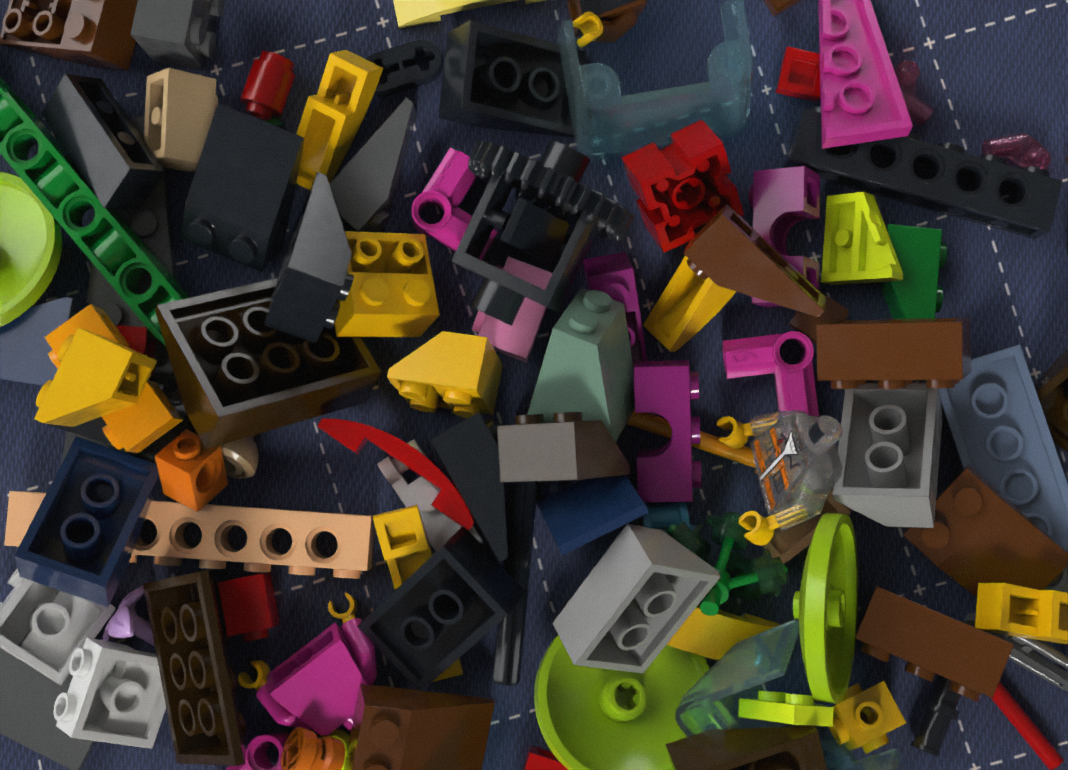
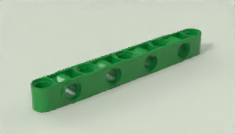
[0,78,190,346]

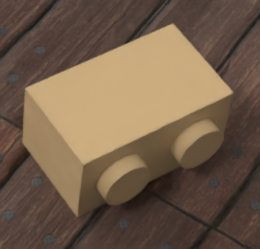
[144,68,219,172]

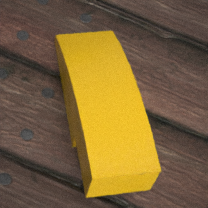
[296,50,383,190]
[643,255,736,352]
[975,583,1068,644]

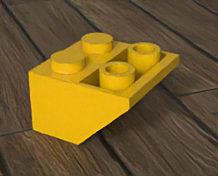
[334,231,440,337]
[34,327,157,427]
[387,331,503,418]

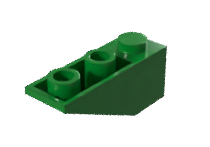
[878,224,947,319]

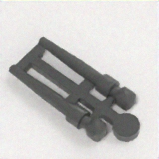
[964,613,1068,692]

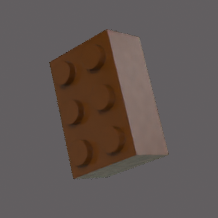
[816,317,971,389]
[855,586,1014,702]

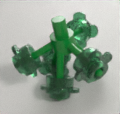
[665,512,788,616]

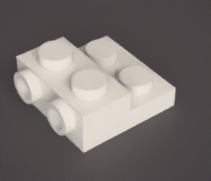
[0,568,116,685]
[53,637,166,749]

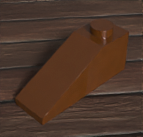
[684,204,826,317]

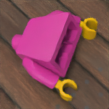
[238,593,377,736]

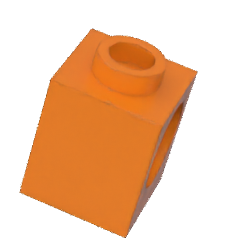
[155,429,228,512]

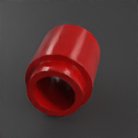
[240,51,295,120]

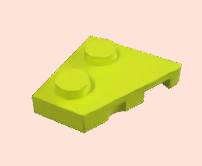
[821,192,903,285]
[738,690,834,727]

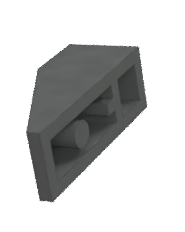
[329,97,417,232]

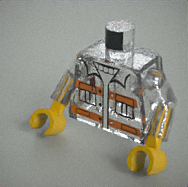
[716,410,843,546]

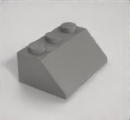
[832,383,943,528]
[552,523,721,673]

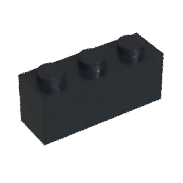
[41,74,165,210]

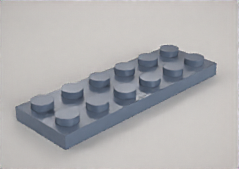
[939,344,1068,593]

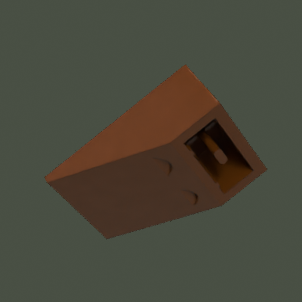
[0,0,138,71]

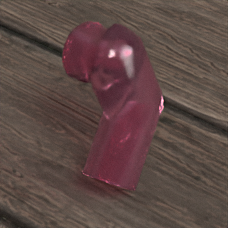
[894,60,935,127]
[982,133,1051,169]

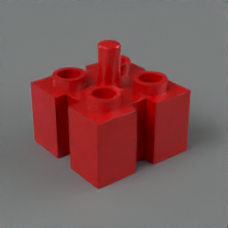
[621,119,744,253]

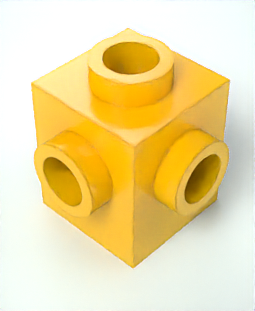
[829,681,906,754]

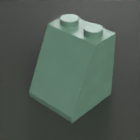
[527,287,635,443]

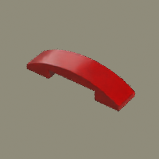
[317,418,474,531]

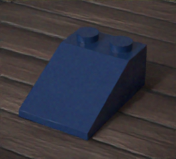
[14,436,160,607]
[537,475,649,555]

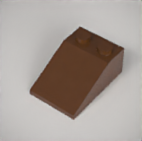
[903,464,1068,597]
[344,684,495,770]

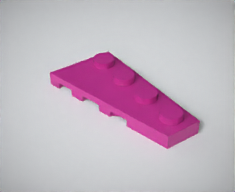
[818,0,913,149]

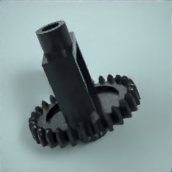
[451,140,635,326]

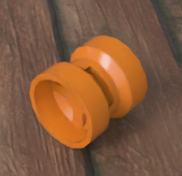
[281,727,345,770]

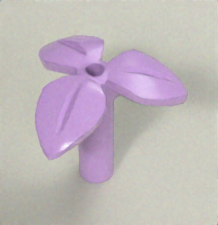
[103,586,155,647]

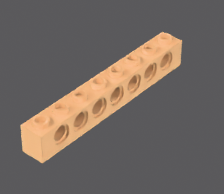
[4,491,375,579]

